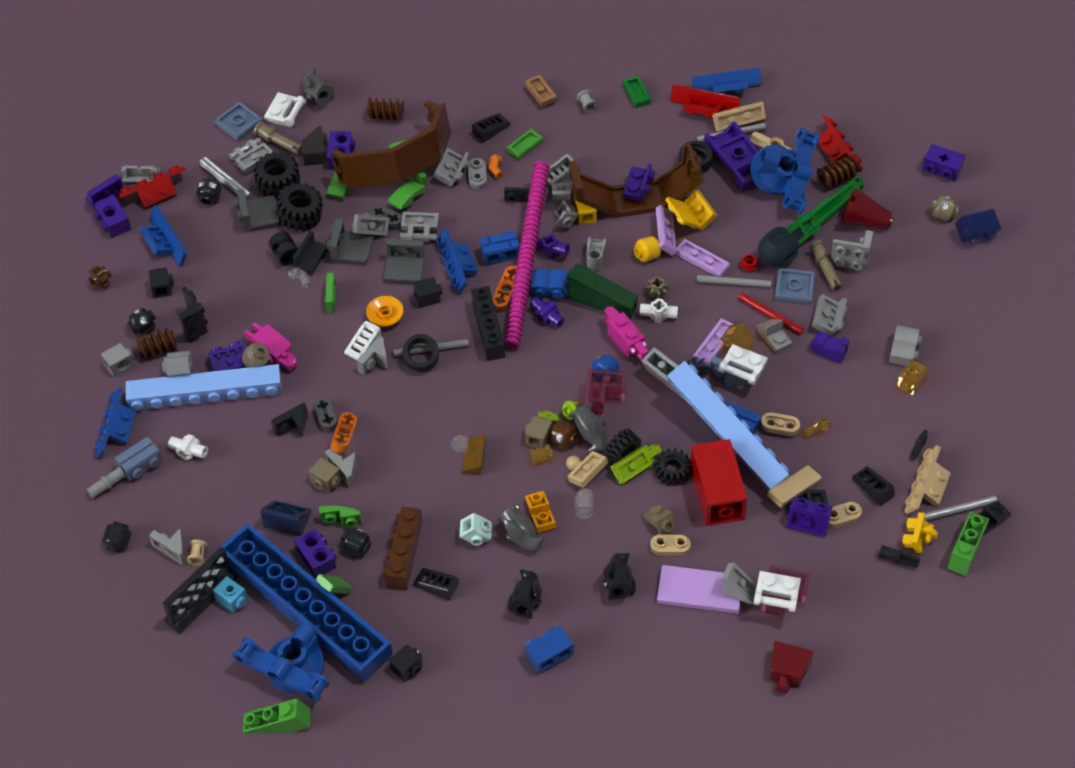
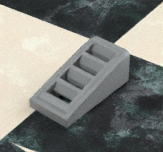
[547,153,580,187]

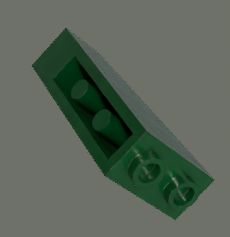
[567,263,638,320]

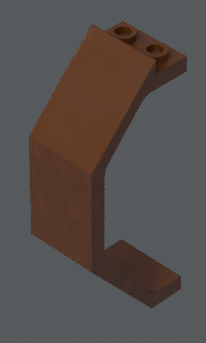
[331,100,451,188]
[569,143,705,218]

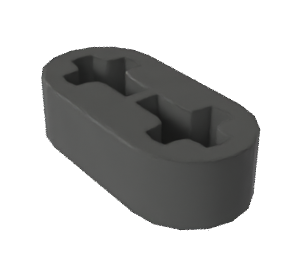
[371,205,402,230]
[314,398,337,433]

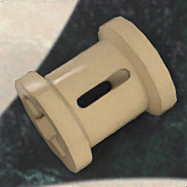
[187,539,208,566]

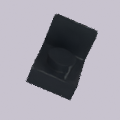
[271,402,308,437]

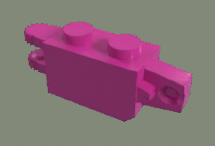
[604,307,649,361]
[243,322,298,371]

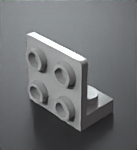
[830,230,873,271]

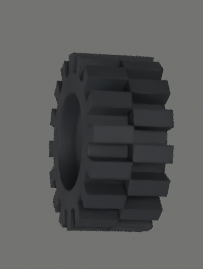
[605,428,642,463]
[655,448,691,486]

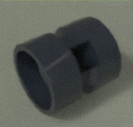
[268,231,298,266]

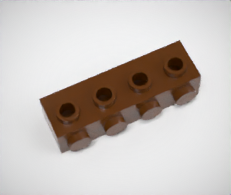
[383,507,423,590]

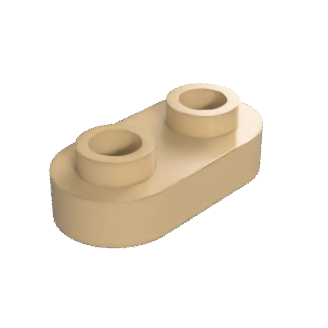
[761,412,800,436]
[828,502,862,529]
[650,535,691,556]

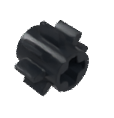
[686,356,709,378]

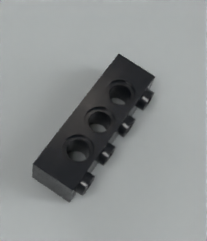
[471,286,505,361]

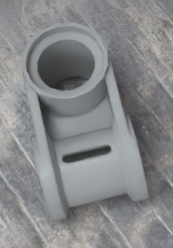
[586,237,607,271]

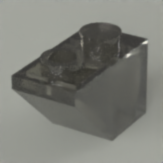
[302,126,328,166]

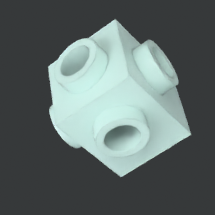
[460,513,492,546]

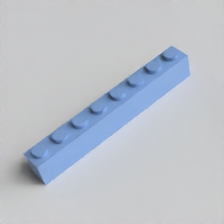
[667,361,789,491]
[126,364,282,411]

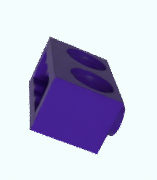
[327,131,355,169]
[294,529,337,579]

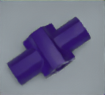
[536,234,570,259]
[530,297,565,328]

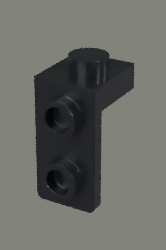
[504,187,530,202]

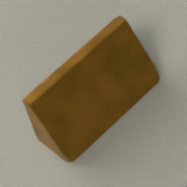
[462,435,486,474]

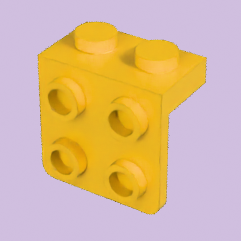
[665,189,717,231]

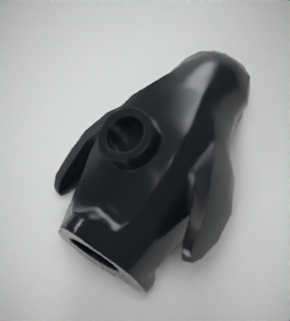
[603,552,636,600]
[508,569,542,619]

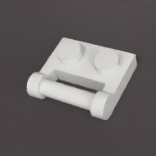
[264,92,307,128]
[718,344,768,385]
[753,571,801,612]

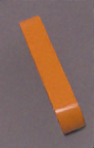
[492,266,517,312]
[330,412,358,454]

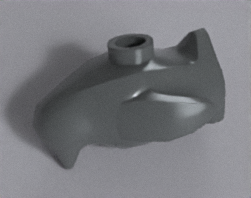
[302,68,335,105]
[569,402,607,453]
[498,504,544,552]

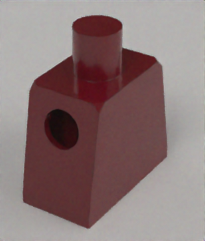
[770,641,813,694]

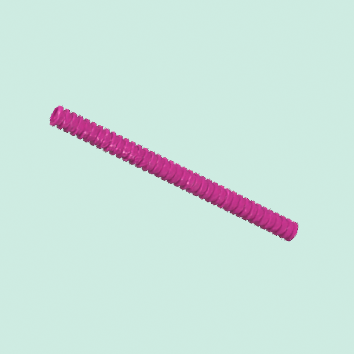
[504,161,550,349]

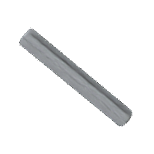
[200,157,251,200]

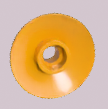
[366,296,404,327]

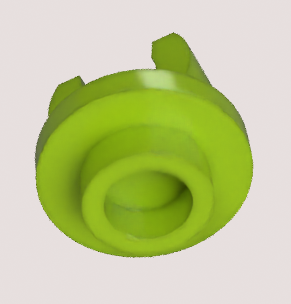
[562,401,579,420]

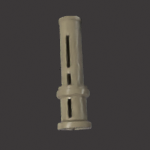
[253,121,304,156]
[809,240,843,292]

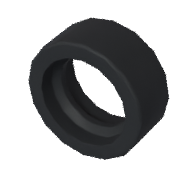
[679,141,713,173]
[403,334,439,372]

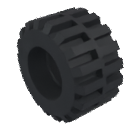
[253,151,300,199]
[276,183,323,231]

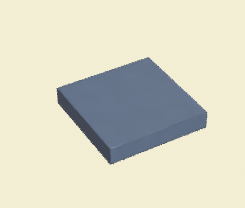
[214,102,263,142]
[774,268,815,305]

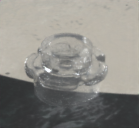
[451,435,469,453]

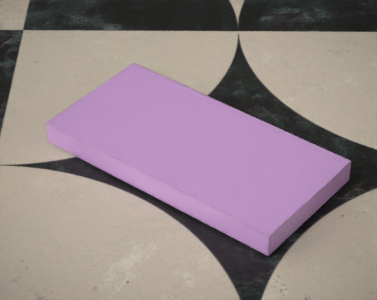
[657,565,740,614]

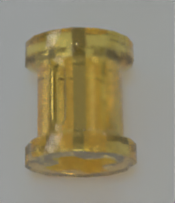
[529,444,553,466]

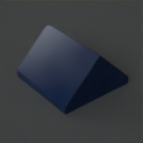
[261,500,312,536]

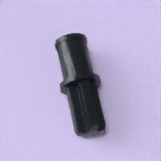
[878,545,920,568]

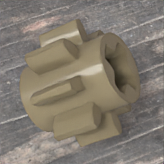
[646,277,669,299]

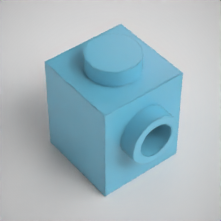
[213,576,247,613]

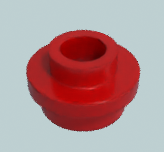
[740,254,759,272]

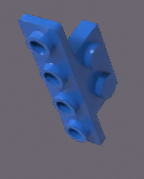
[692,67,761,94]
[140,206,187,266]
[436,229,478,295]
[94,387,136,459]

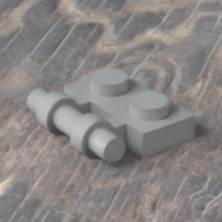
[228,138,273,174]
[400,212,439,243]

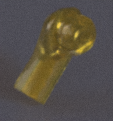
[802,418,831,438]

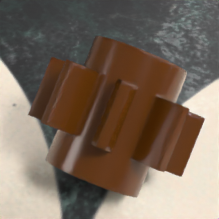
[88,266,111,288]

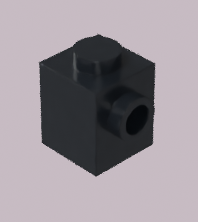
[149,267,174,299]
[413,277,443,308]
[389,644,423,683]

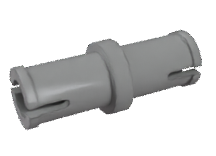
[86,467,126,499]

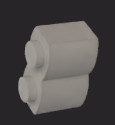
[889,325,922,367]
[162,350,193,376]

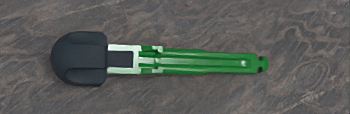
[758,178,865,268]

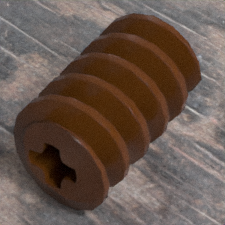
[367,97,404,121]
[816,155,857,188]
[135,328,178,358]

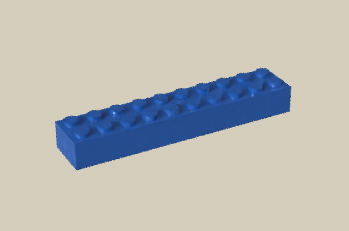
[218,523,393,682]

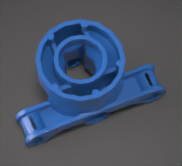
[750,127,820,214]
[232,622,330,702]

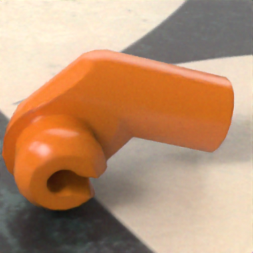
[488,154,503,179]

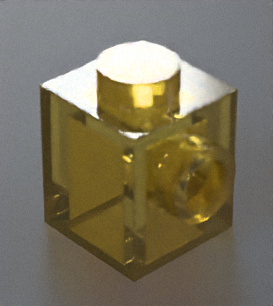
[721,323,755,350]
[897,359,929,395]

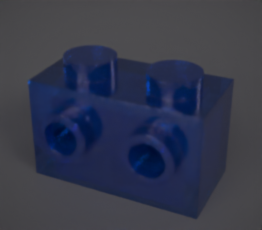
[955,209,1002,244]

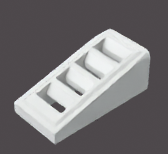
[344,321,381,361]

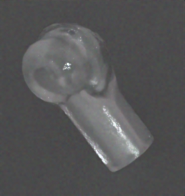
[288,267,311,289]

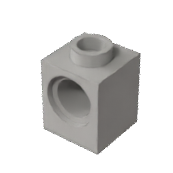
[101,343,133,377]

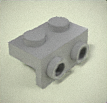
[432,148,469,187]
[812,294,847,336]

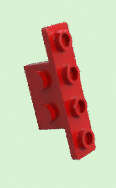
[670,84,741,118]
[818,114,863,171]
[117,165,186,208]

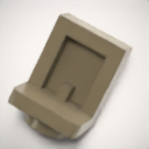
[643,504,677,535]

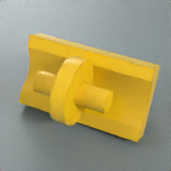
[902,513,938,554]

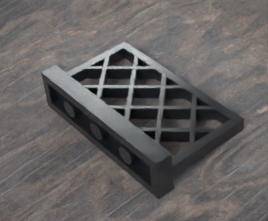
[162,547,237,634]

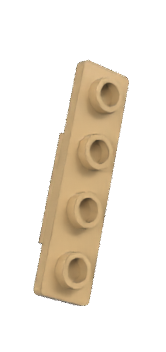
[904,445,951,514]

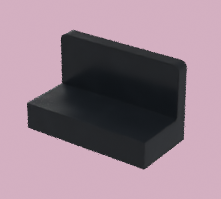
[293,231,328,276]

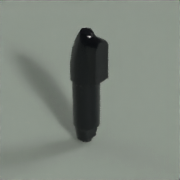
[910,430,928,460]

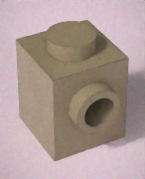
[525,416,552,450]
[309,458,341,493]

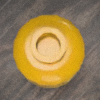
[634,236,662,262]

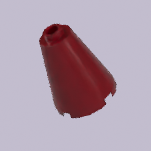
[840,188,894,230]

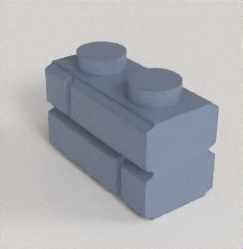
[114,437,162,482]

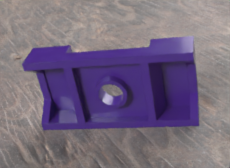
[704,121,758,192]

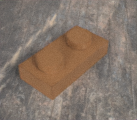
[525,74,557,107]

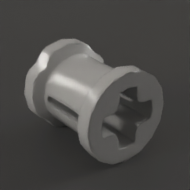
[577,90,598,113]

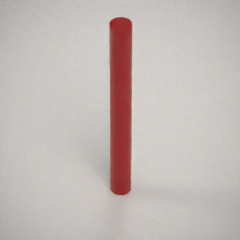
[738,292,804,335]

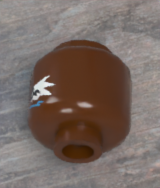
[549,421,579,449]

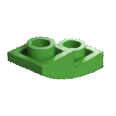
[388,179,426,210]
[319,506,362,528]

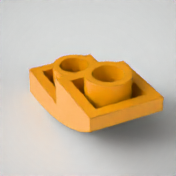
[525,491,556,533]

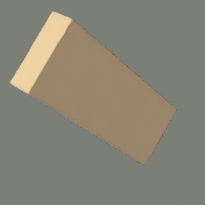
[712,101,766,132]
[767,465,822,508]

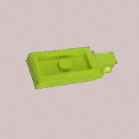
[611,444,662,484]

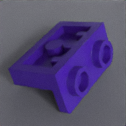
[623,163,655,202]
[85,174,123,210]
[208,341,246,371]
[786,497,833,537]

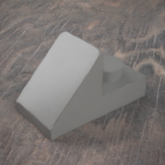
[551,183,571,208]
[352,213,390,236]
[756,319,792,354]
[357,336,388,375]
[325,448,357,487]
[149,529,185,565]
[721,562,757,604]

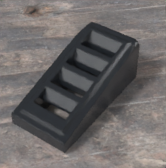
[472,113,510,142]
[852,466,895,506]
[413,568,459,601]

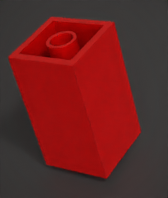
[690,439,747,526]

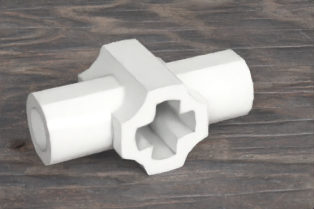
[640,299,678,323]
[168,434,208,460]

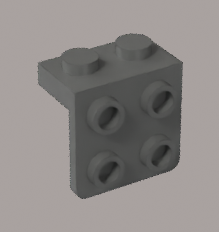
[235,189,280,231]
[327,218,373,264]
[384,239,425,283]

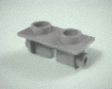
[121,165,160,183]

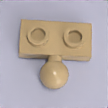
[566,451,609,488]

